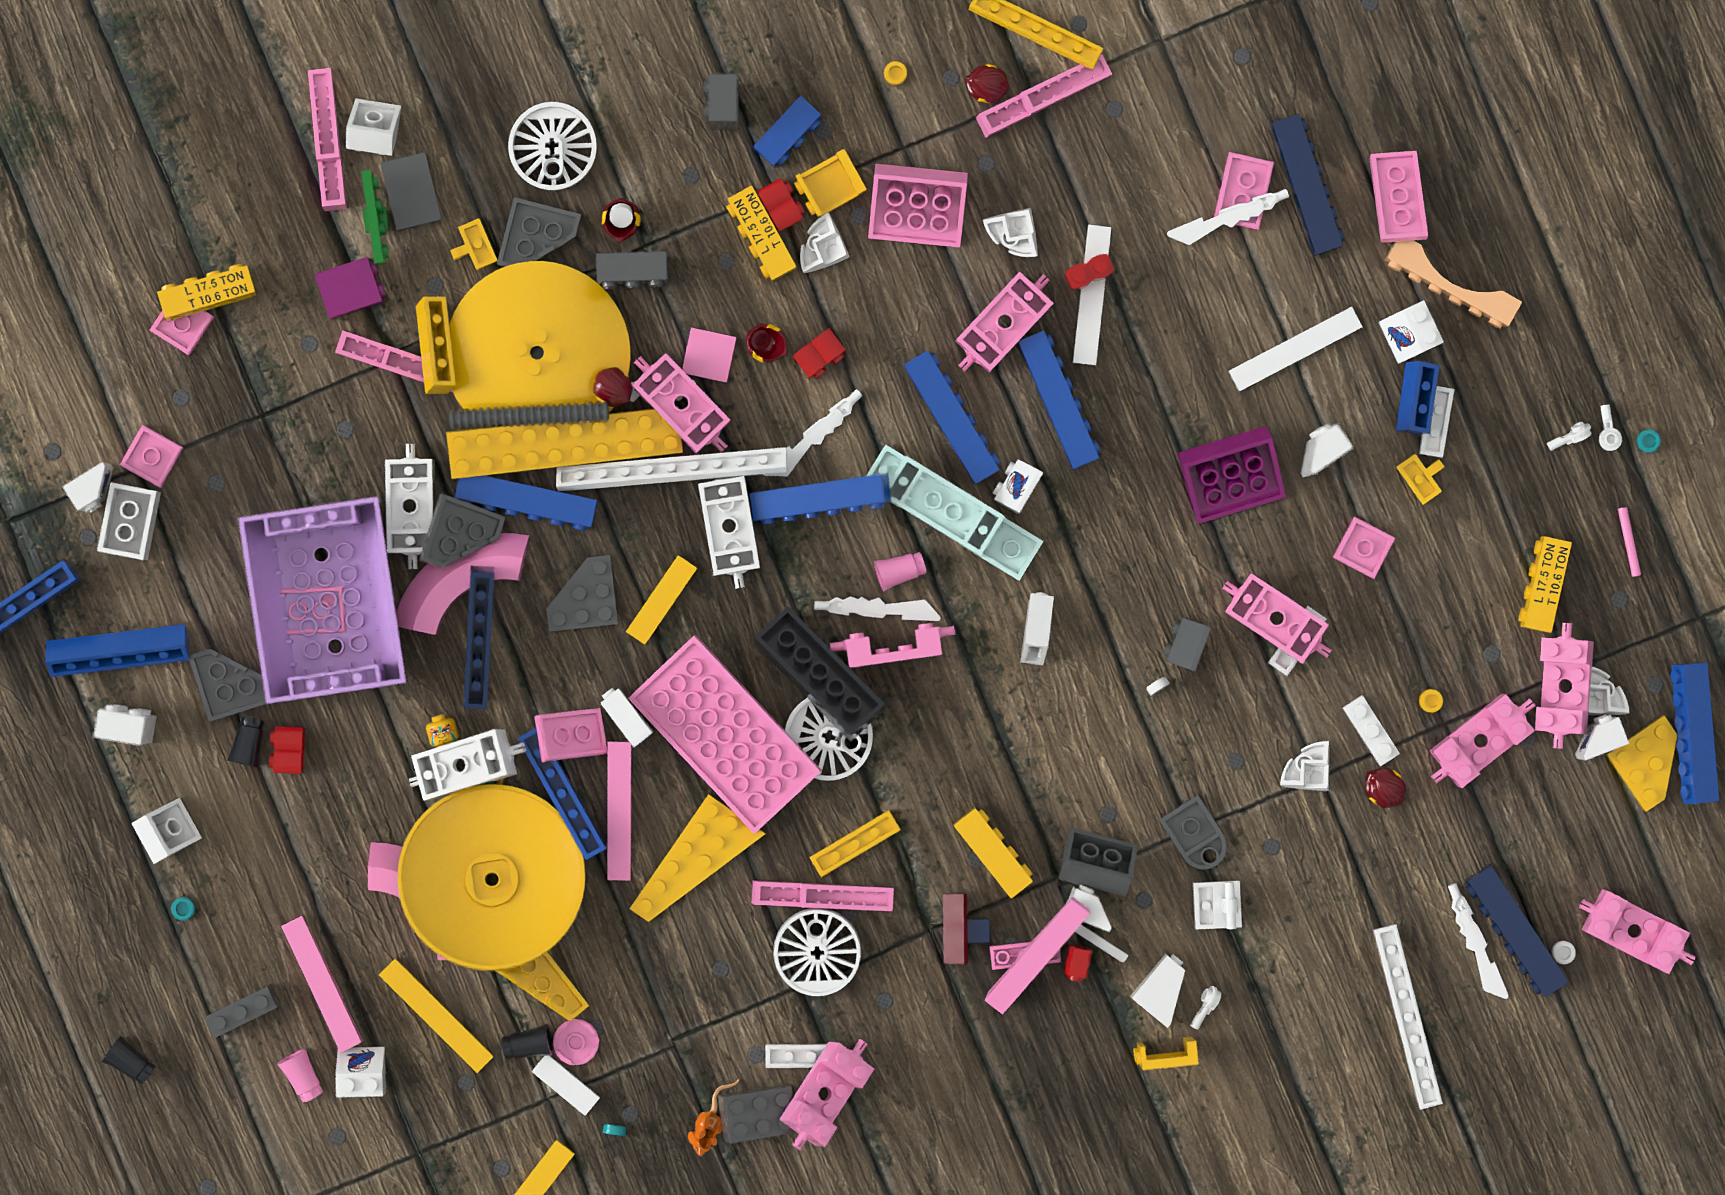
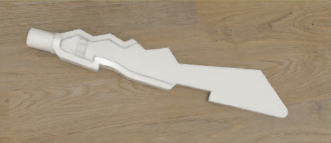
[1167,189,1289,245]
[763,389,863,476]
[814,596,941,621]
[1448,883,1508,999]

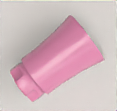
[874,552,926,592]
[277,1048,323,1102]

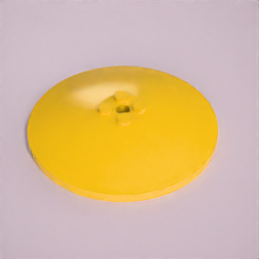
[449,261,630,428]
[397,784,585,971]

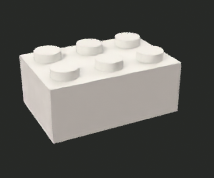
[97,482,161,560]
[94,704,157,745]

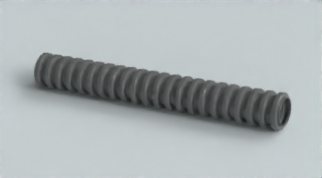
[449,401,609,430]

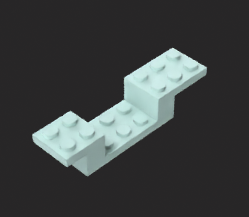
[866,444,1043,581]

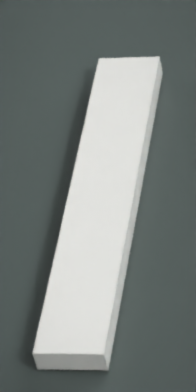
[1073,225,1111,366]
[1228,307,1362,391]

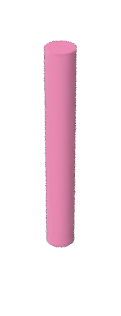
[1618,507,1641,577]

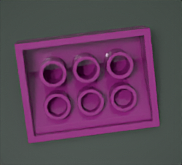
[1177,426,1286,524]

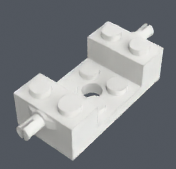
[385,444,435,569]
[698,476,760,589]
[409,729,526,801]

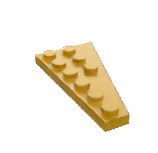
[630,794,766,922]
[496,952,589,1021]

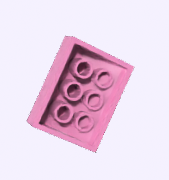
[868,164,968,247]

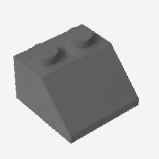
[1163,618,1211,671]

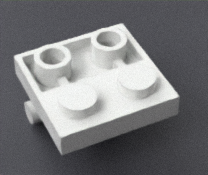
[1193,880,1242,929]

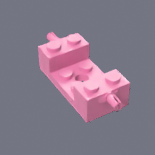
[955,272,1053,373]
[632,353,730,454]
[1222,573,1332,664]
[830,623,955,668]
[1535,623,1594,749]
[1430,694,1535,788]
[1579,889,1695,974]
[779,1039,874,1150]

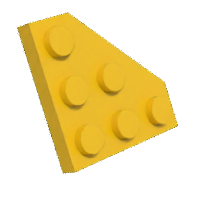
[1606,715,1677,812]

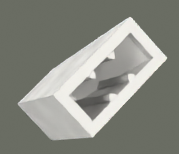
[1020,592,1054,665]
[601,688,654,747]
[1130,954,1185,1028]

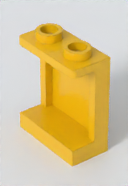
[794,149,867,218]
[1133,1036,1198,1070]

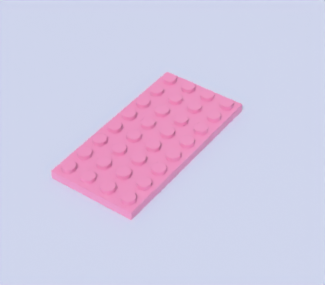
[628,635,822,834]

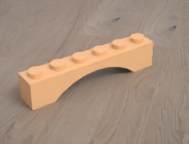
[1385,240,1522,329]

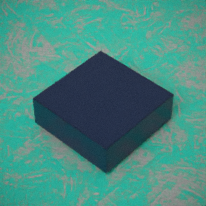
[967,919,990,943]

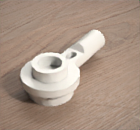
[1599,404,1622,451]
[1547,422,1592,451]
[1190,986,1221,1030]

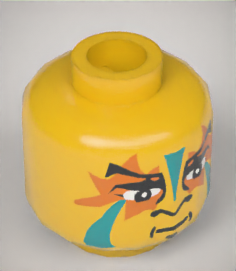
[426,714,459,748]

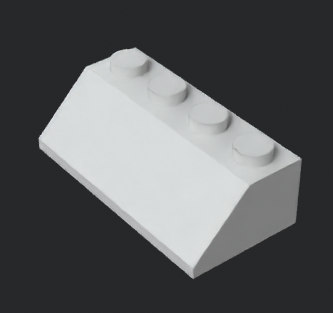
[1300,424,1353,477]

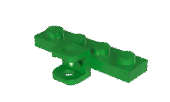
[361,170,390,266]

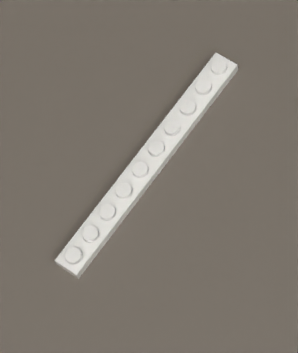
[556,447,788,492]

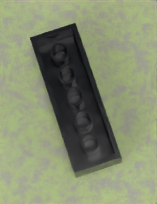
[754,606,885,742]

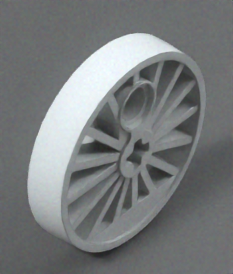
[508,102,597,190]
[785,698,873,781]
[773,908,861,996]

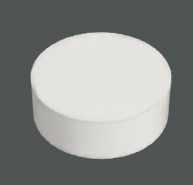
[610,203,633,228]
[1146,677,1170,696]
[1551,941,1576,964]

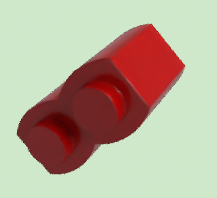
[756,178,805,233]
[1064,254,1114,291]
[793,328,846,379]
[269,726,305,774]
[1063,944,1093,982]

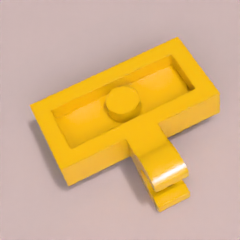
[450,218,498,270]
[1396,454,1445,505]

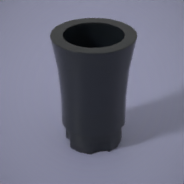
[227,716,264,767]
[502,1024,554,1059]
[101,1036,156,1084]

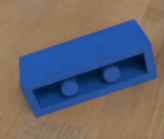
[753,96,821,168]
[1396,361,1440,435]

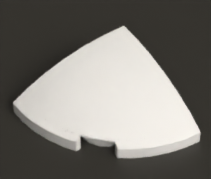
[983,208,1038,257]
[800,213,850,273]
[1588,667,1630,715]
[1280,741,1329,791]

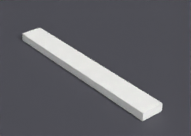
[1373,924,1443,1110]

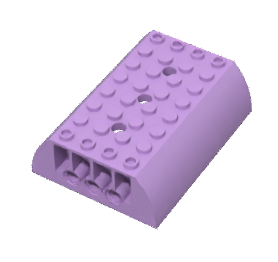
[238,497,406,704]

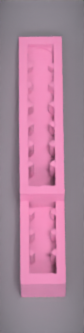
[976,54,1112,138]
[308,68,348,211]
[335,330,453,392]
[607,741,632,881]
[751,880,894,911]
[984,897,1091,1014]
[281,915,364,1053]

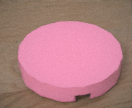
[553,1019,599,1065]

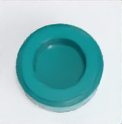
[1636,430,1661,453]
[171,897,196,920]
[602,1124,627,1136]

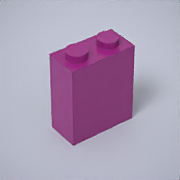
[314,257,386,320]

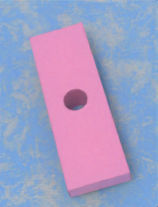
[990,941,1061,970]

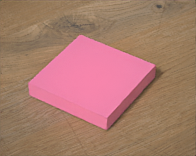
[150,310,214,356]
[682,328,736,383]
[120,425,184,488]
[1332,517,1395,579]

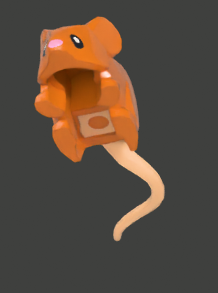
[688,1079,740,1156]

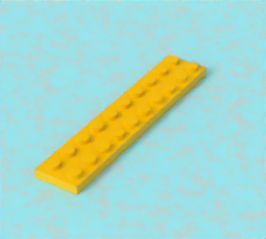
[446,406,683,479]

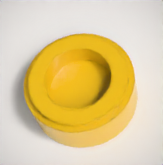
[884,61,907,85]
[1419,689,1443,713]

